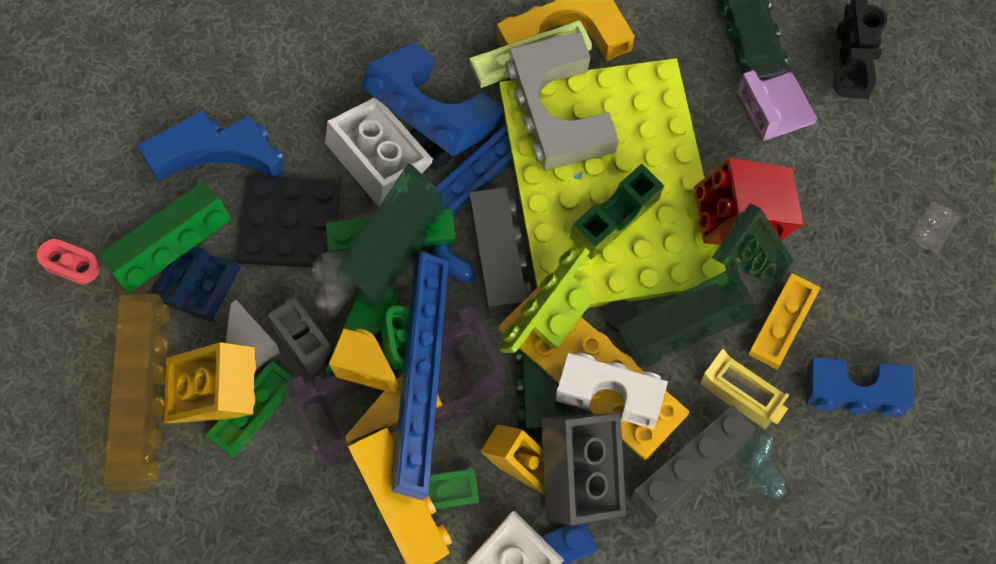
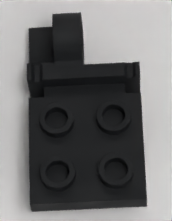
[832,0,888,99]

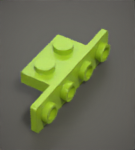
[498,247,595,353]

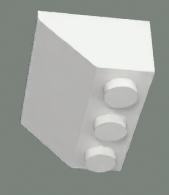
[325,98,433,207]

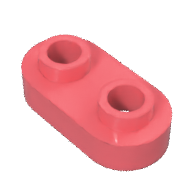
[37,239,100,284]

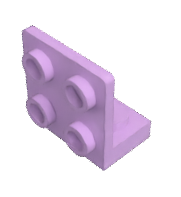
[737,70,817,141]

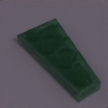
[712,203,794,286]

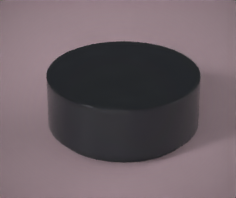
[605,300,637,333]

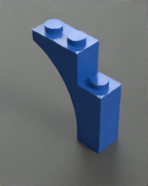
[137,111,285,181]

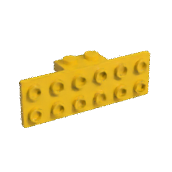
[499,285,689,460]

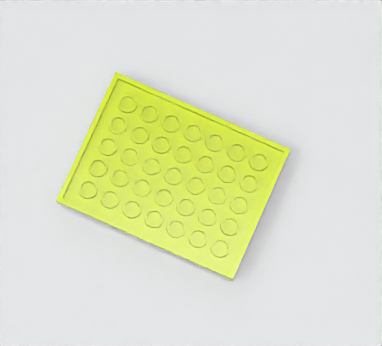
[499,58,729,308]

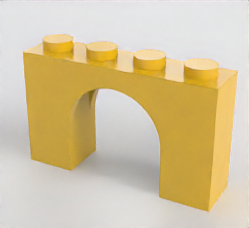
[497,0,635,61]

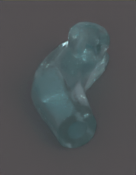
[749,435,786,499]

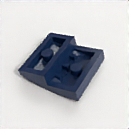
[150,247,241,321]

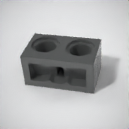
[268,297,333,378]

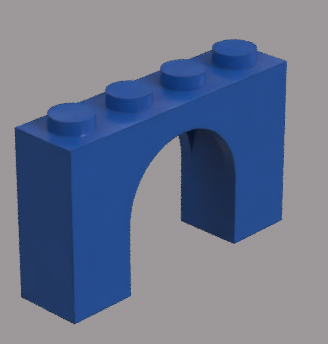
[361,43,504,157]

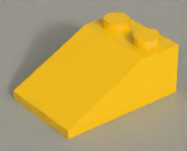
[164,342,256,423]

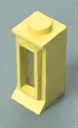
[700,349,789,430]

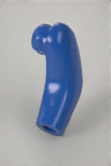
[432,244,476,283]

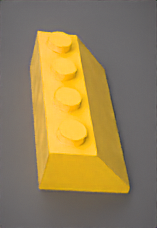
[348,428,452,564]

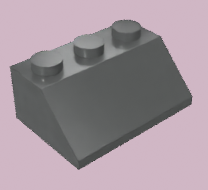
[541,413,626,525]

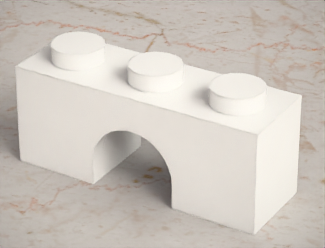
[556,353,668,429]

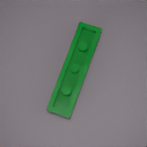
[326,209,455,256]

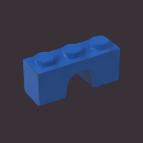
[806,357,914,417]

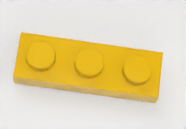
[748,273,821,370]

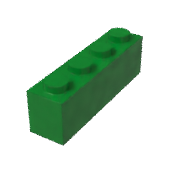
[97,182,232,294]

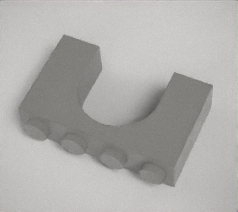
[505,31,619,171]

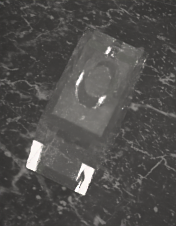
[312,250,363,321]

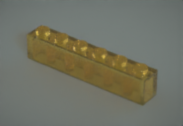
[104,294,170,493]

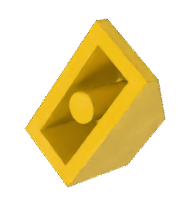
[329,329,400,394]
[480,424,545,495]

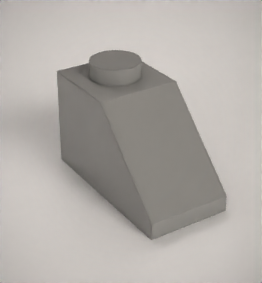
[226,300,281,376]

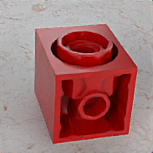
[694,158,803,251]

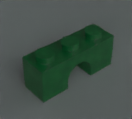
[569,164,664,260]

